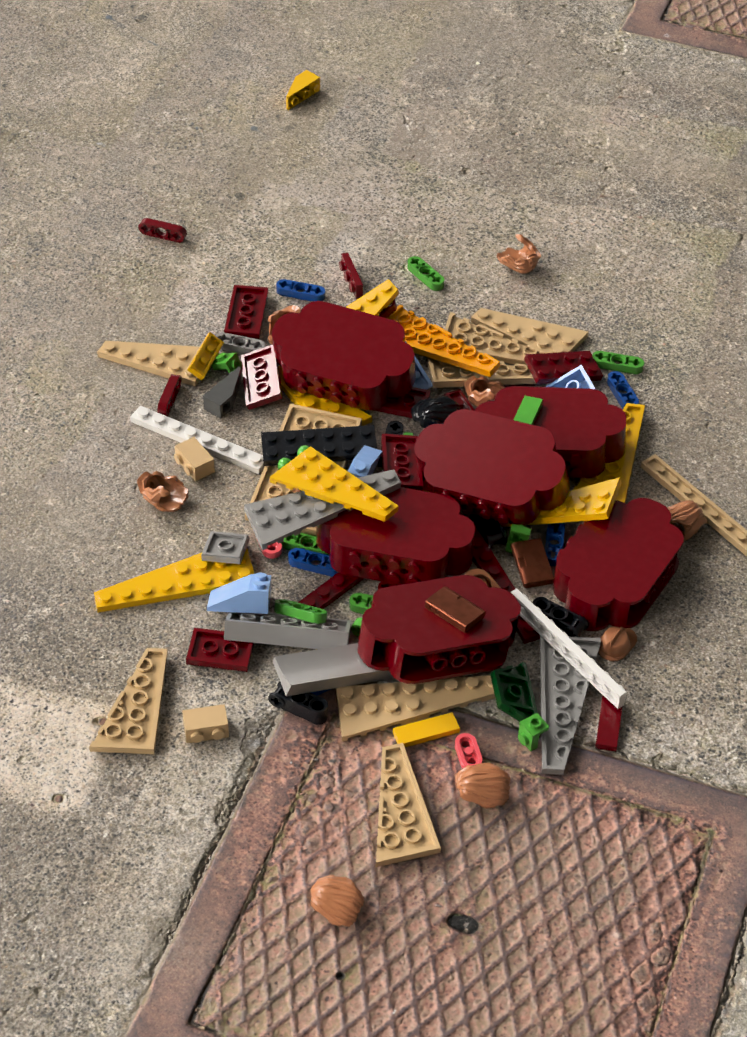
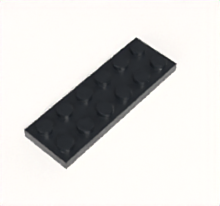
[261,425,377,466]

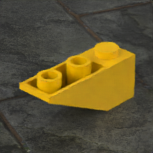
[286,70,320,110]

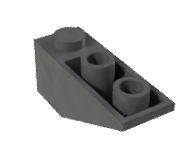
[203,367,241,419]

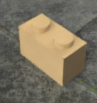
[174,437,215,481]
[182,704,229,743]

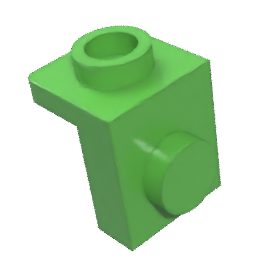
[211,352,242,373]
[505,524,531,553]
[518,713,549,752]

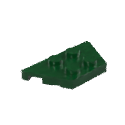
[490,662,538,722]

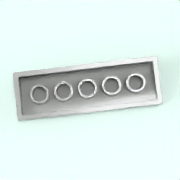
[224,612,352,649]
[273,643,394,696]

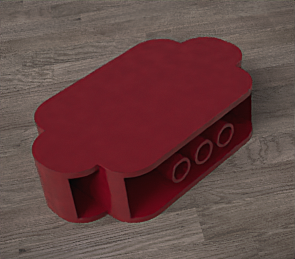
[272,301,416,410]
[475,386,626,478]
[414,409,570,525]
[316,487,475,585]
[553,498,684,631]
[357,575,521,684]

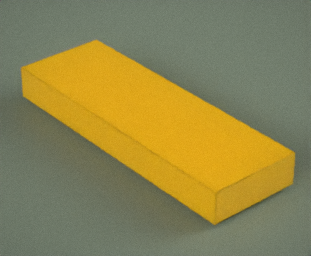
[187,332,224,381]
[393,712,460,747]

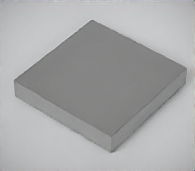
[201,531,250,564]

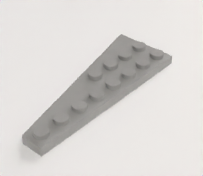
[244,469,401,550]
[540,635,601,775]

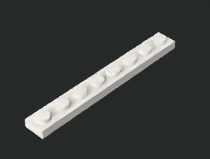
[130,406,265,474]
[511,589,626,709]

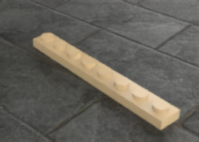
[641,454,747,557]

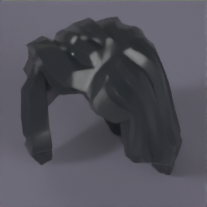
[411,396,461,428]

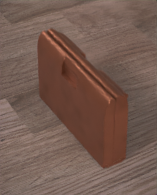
[510,538,554,588]
[425,586,486,633]

